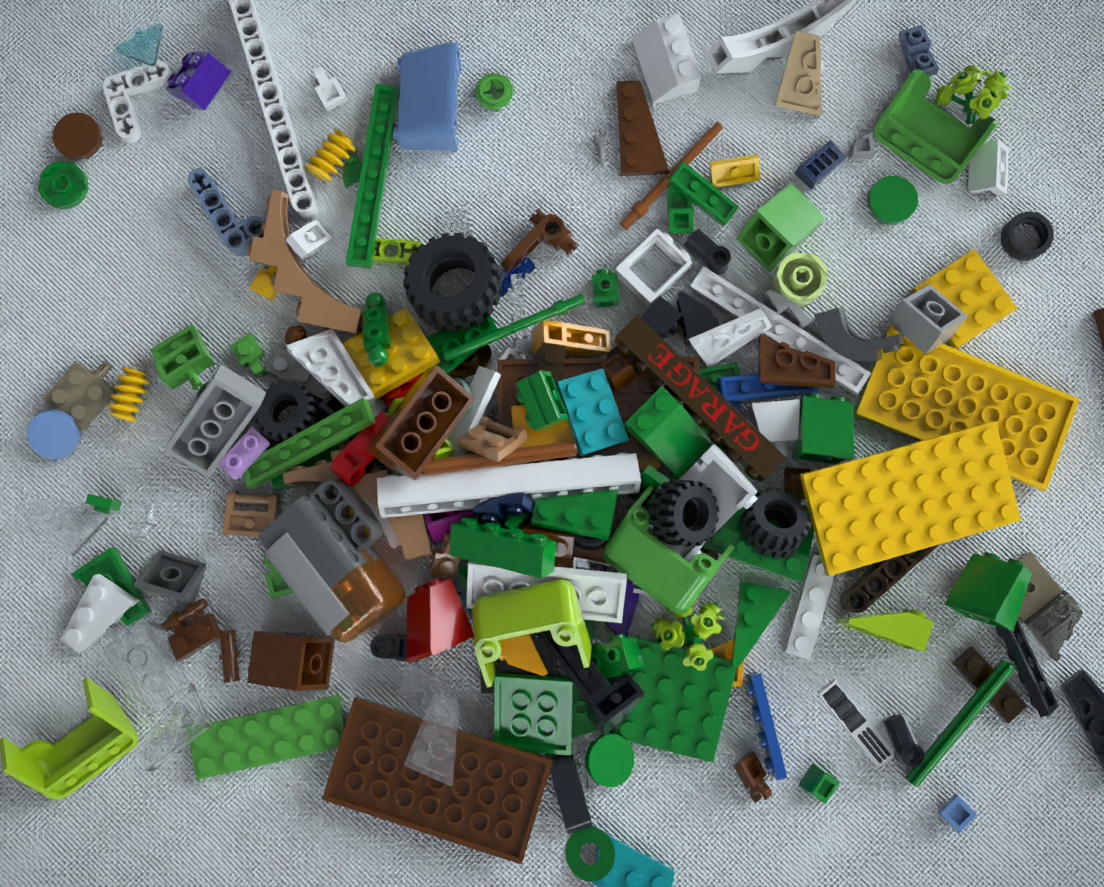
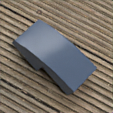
[898,25,939,76]

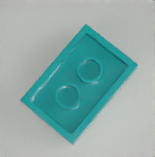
[555,368,629,456]

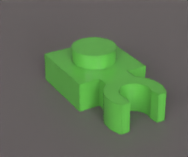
[263,555,293,599]

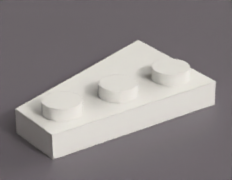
[689,308,772,367]

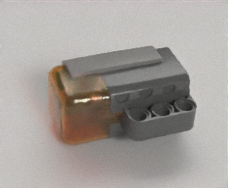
[258,479,406,642]

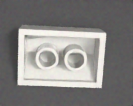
[631,13,701,104]

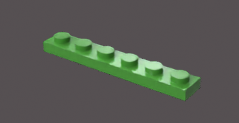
[243,398,376,489]

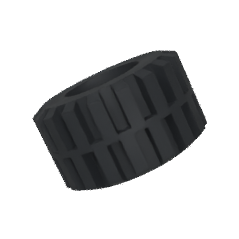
[253,380,322,445]
[648,479,719,547]
[739,487,811,559]

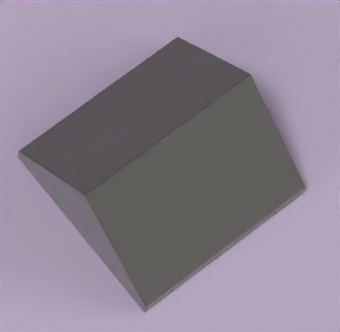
[134,550,206,602]

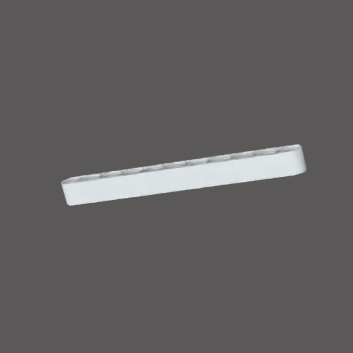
[229,0,318,220]

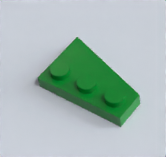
[426,315,497,374]
[71,547,152,626]

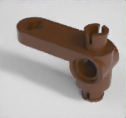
[501,208,579,272]

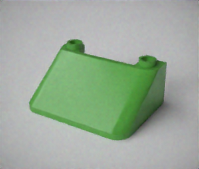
[874,69,1000,184]

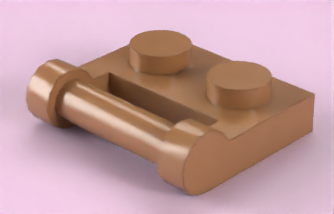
[458,416,528,462]
[223,491,280,537]

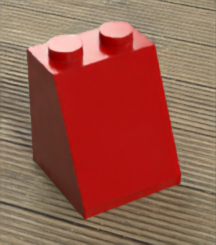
[406,577,474,664]

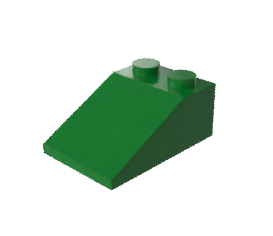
[624,386,713,480]

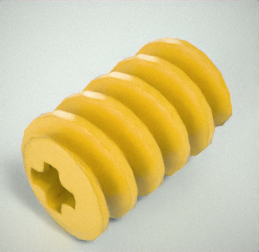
[304,127,356,182]
[105,366,151,422]

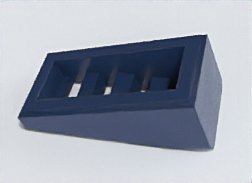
[795,141,847,190]

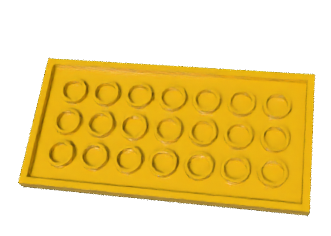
[854,324,1080,491]
[800,421,1021,576]

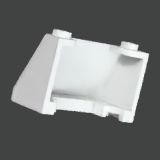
[647,444,758,561]

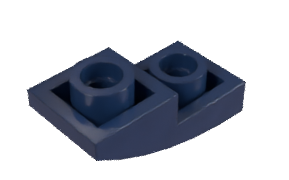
[473,494,534,524]

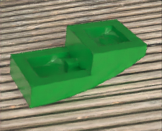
[667,186,694,234]

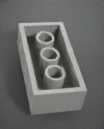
[163,364,266,477]

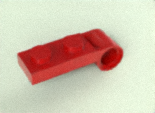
[330,411,389,486]

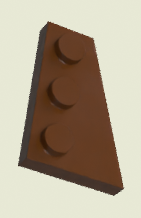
[758,333,836,388]

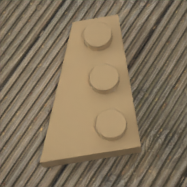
[775,30,822,116]

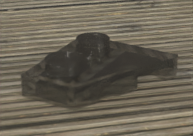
[1023,590,1083,662]

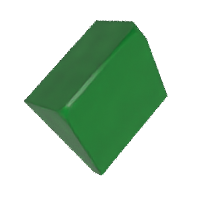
[799,764,840,804]

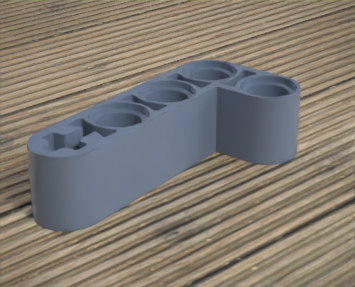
[187,168,264,256]

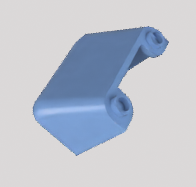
[394,42,462,150]

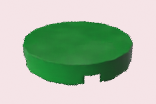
[38,161,88,209]
[868,176,918,224]
[585,733,634,787]

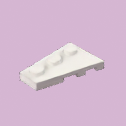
[60,574,140,653]

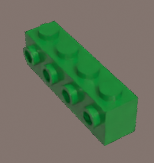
[449,518,556,579]

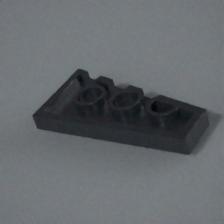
[1060,669,1104,769]

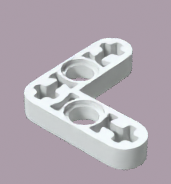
[103,60,173,143]

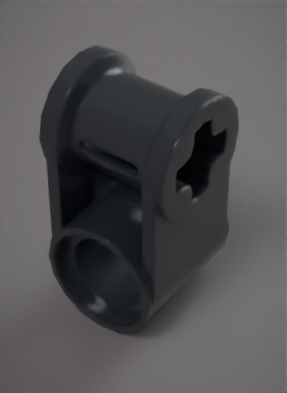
[370,634,419,662]

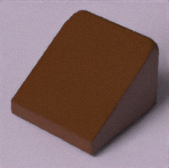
[598,351,636,390]
[783,467,810,500]

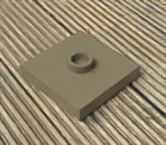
[1017,552,1063,623]

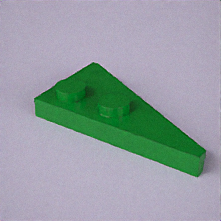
[731,582,790,670]

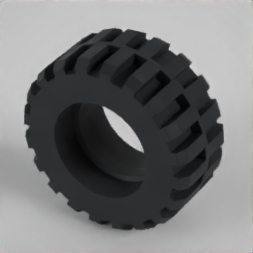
[403,233,502,332]

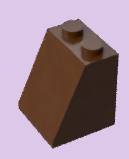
[247,631,335,691]

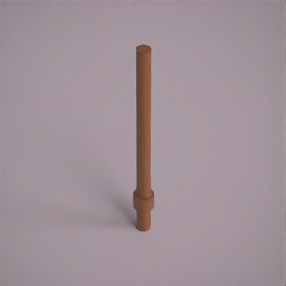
[620,122,723,230]

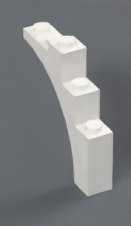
[706,0,859,73]

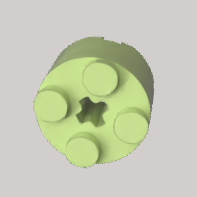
[771,252,827,307]

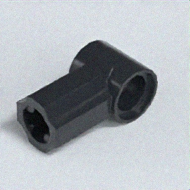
[684,229,731,275]
[882,713,925,768]

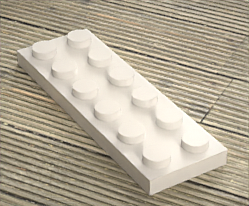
[466,560,627,623]

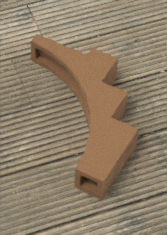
[248,189,363,334]
[283,444,433,562]

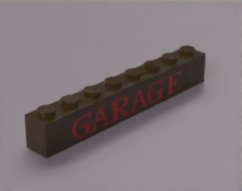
[614,315,786,482]

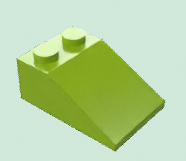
[836,609,934,652]

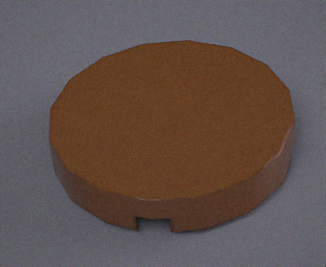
[52,113,103,160]

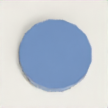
[27,409,81,459]

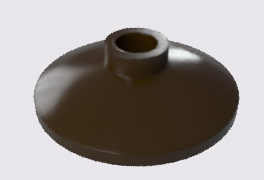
[449,345,492,378]

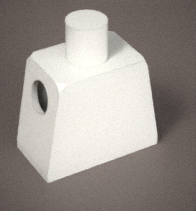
[748,399,800,457]

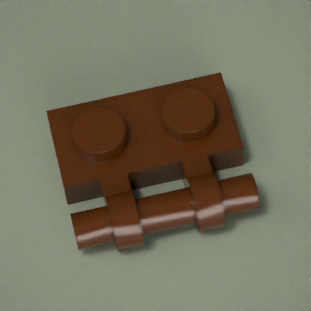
[162,598,222,661]

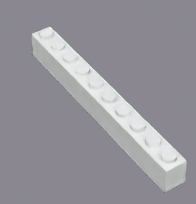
[377,453,641,518]

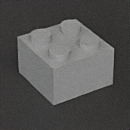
[888,284,968,354]

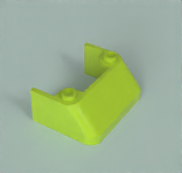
[472,579,592,688]
[0,677,139,800]

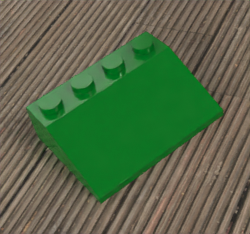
[701,489,814,582]

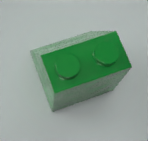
[792,393,854,464]
[944,552,1032,632]

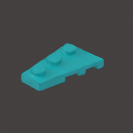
[592,832,674,887]

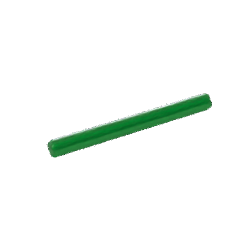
[906,660,1015,787]

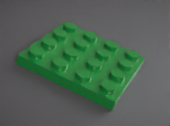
[613,636,736,762]

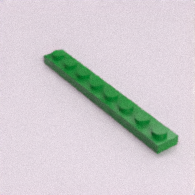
[346,84,400,269]

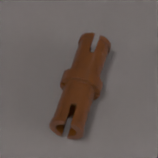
[219,629,240,683]

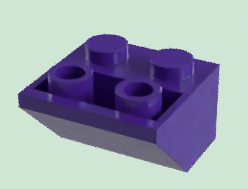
[165,52,231,110]

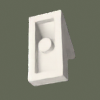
[285,220,332,261]

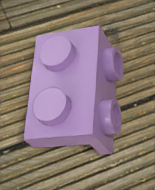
[218,427,270,480]

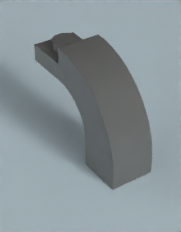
[814,307,905,362]

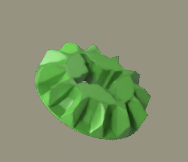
[475,73,513,111]

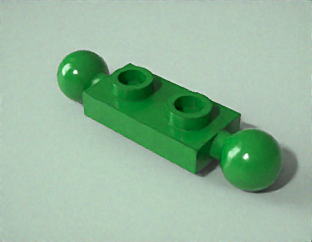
[362,292,391,367]

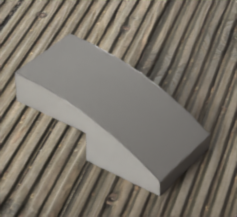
[762,290,812,329]

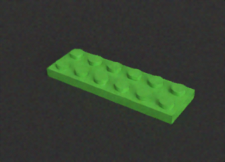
[187,694,346,780]

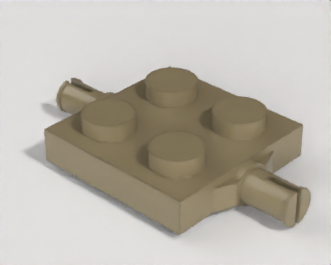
[44,361,117,430]

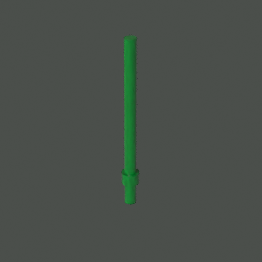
[443,293,586,362]

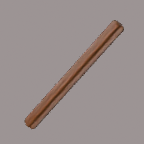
[423,441,577,476]

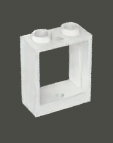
[615,228,692,308]

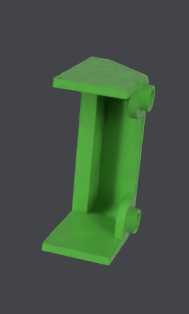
[602,486,734,614]

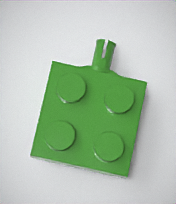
[150,324,215,390]

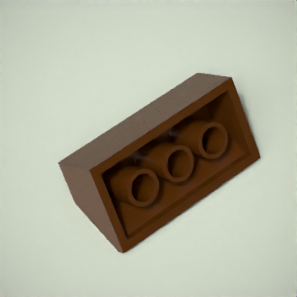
[366,365,476,480]

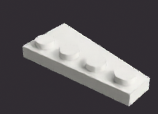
[286,329,375,407]

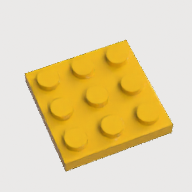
[912,249,1018,349]
[343,307,440,400]

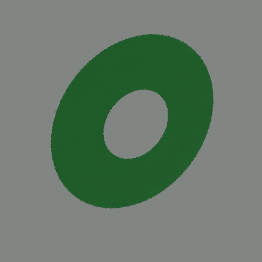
[565,826,615,881]

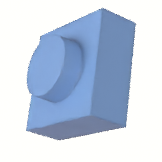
[937,794,977,834]

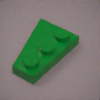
[531,489,618,540]

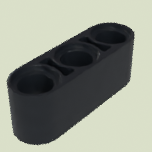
[550,753,593,834]

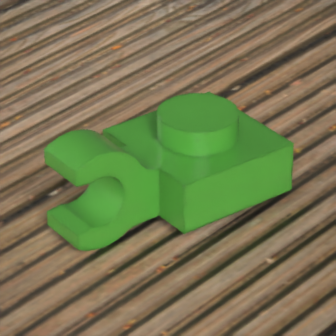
[230,333,268,378]

